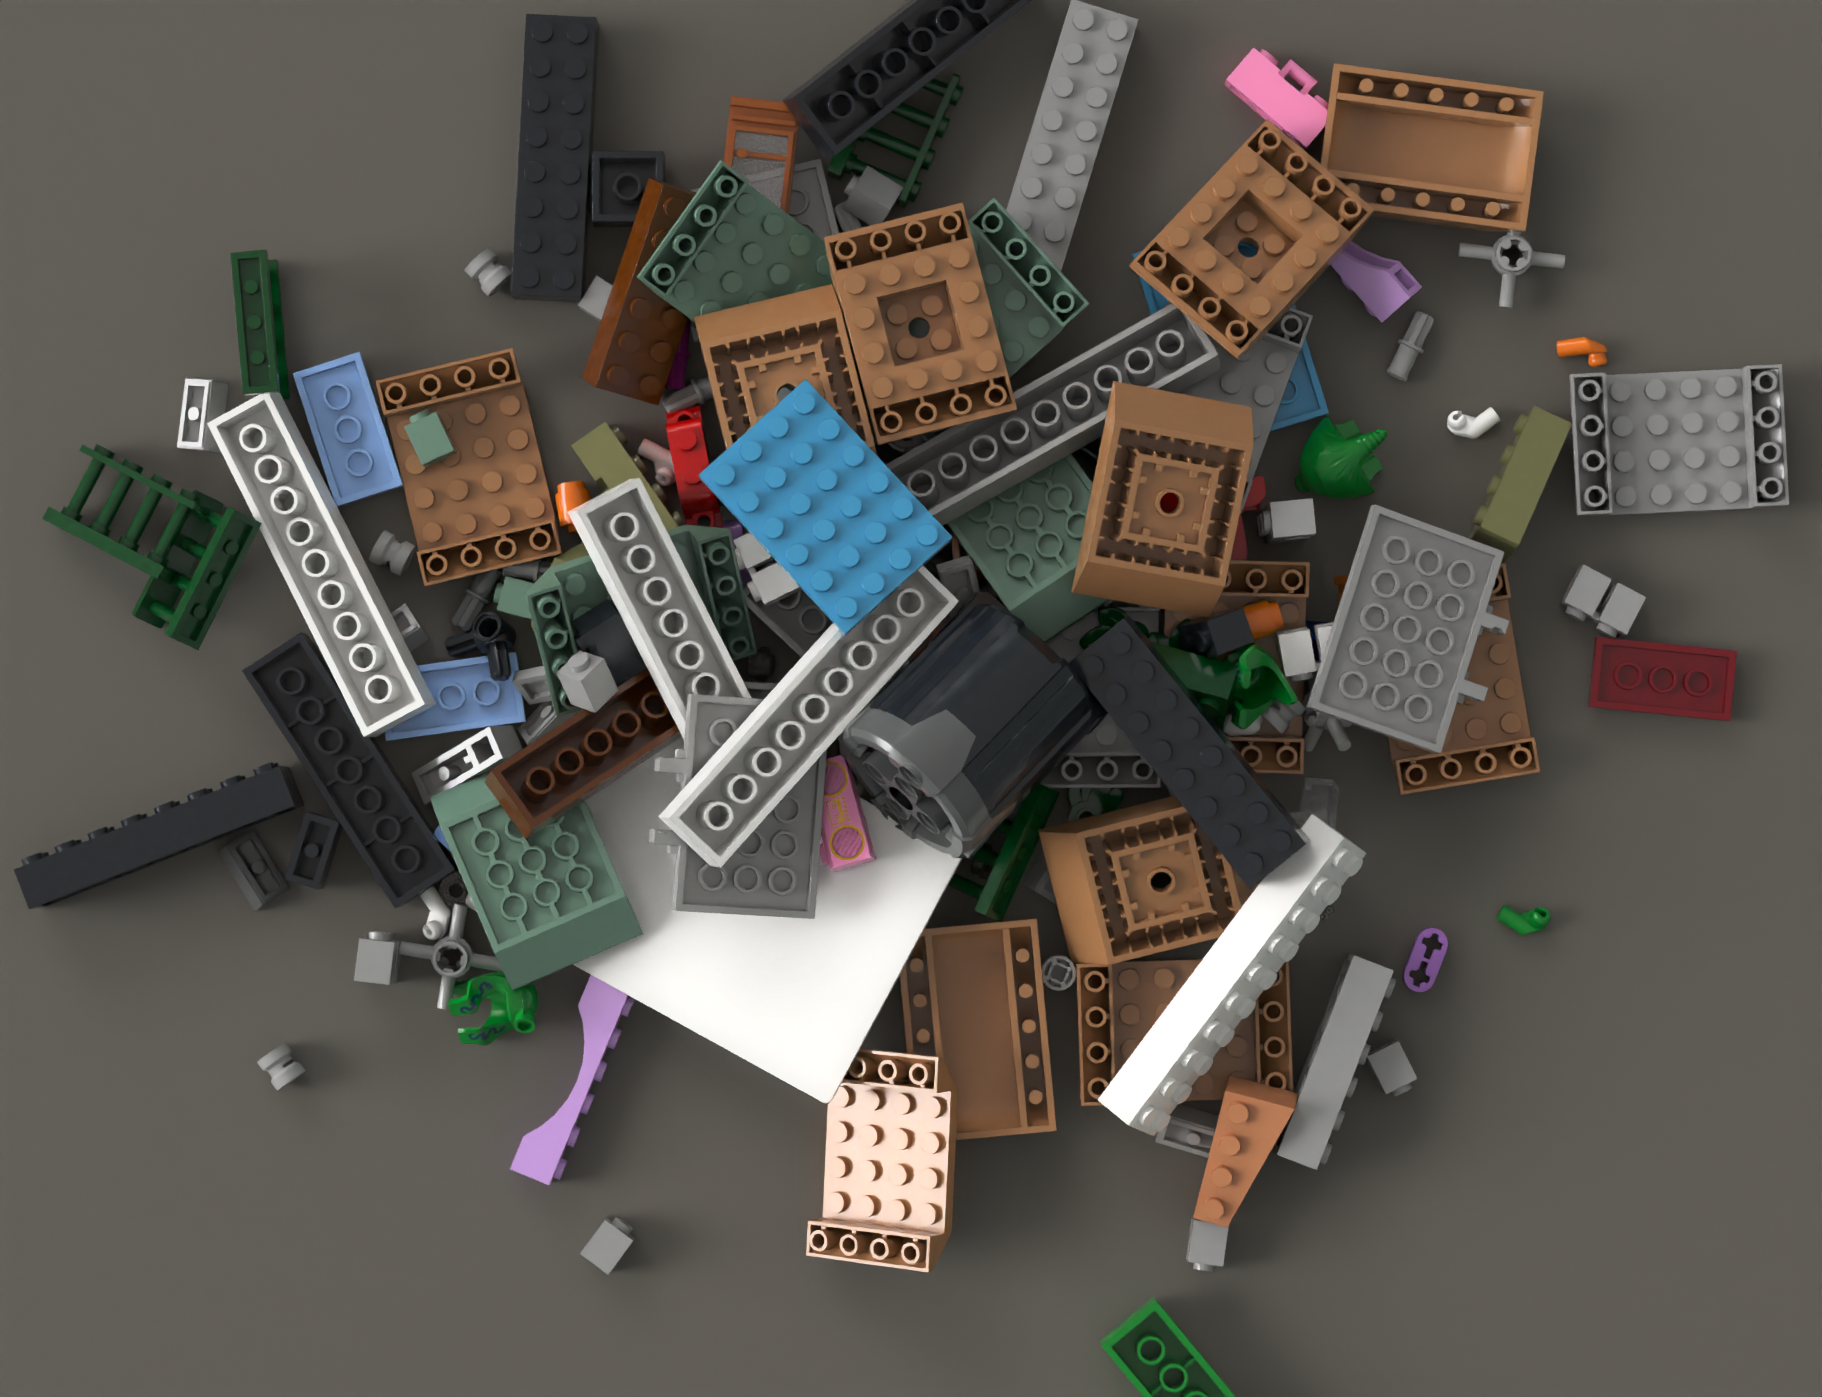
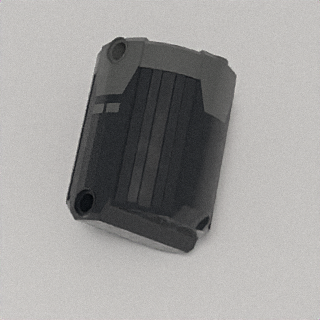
[837,592,1108,859]

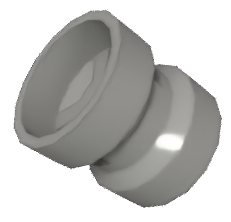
[464,248,512,297]
[369,530,416,577]
[1261,699,1307,734]
[1041,954,1076,991]
[257,1042,306,1091]

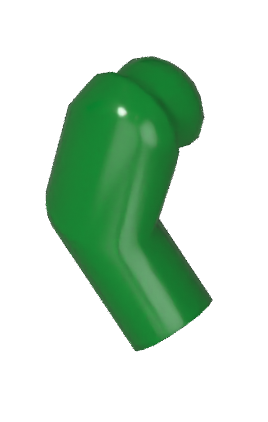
[1496,905,1551,935]

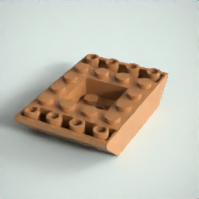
[1129,119,1374,359]
[824,202,1017,445]
[694,284,877,455]
[1071,381,1254,617]
[1038,796,1263,965]

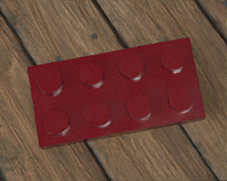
[1588,637,1737,721]

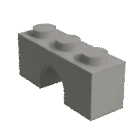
[1257,498,1316,544]

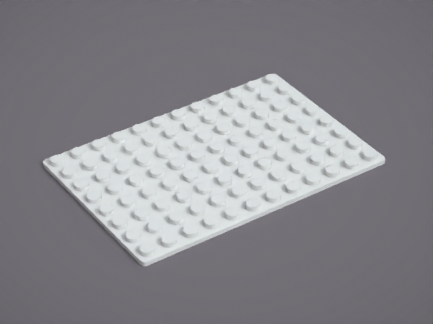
[465,680,962,1103]

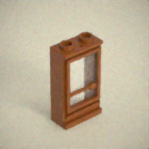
[724,96,800,214]

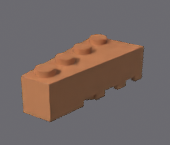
[1193,1075,1298,1227]

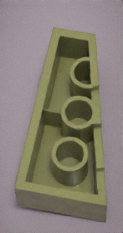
[1469,406,1572,564]
[571,421,686,530]

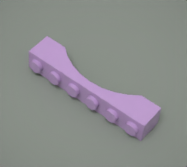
[1282,130,1422,323]
[510,975,635,1185]

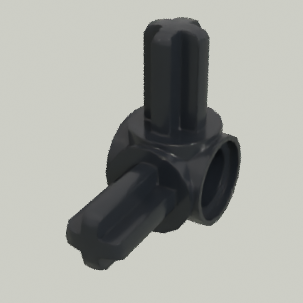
[445,611,516,681]

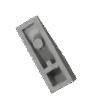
[411,725,523,805]

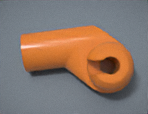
[1557,337,1608,367]

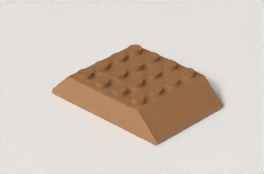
[1320,63,1544,232]
[900,918,1057,1140]

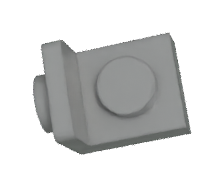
[512,666,552,705]

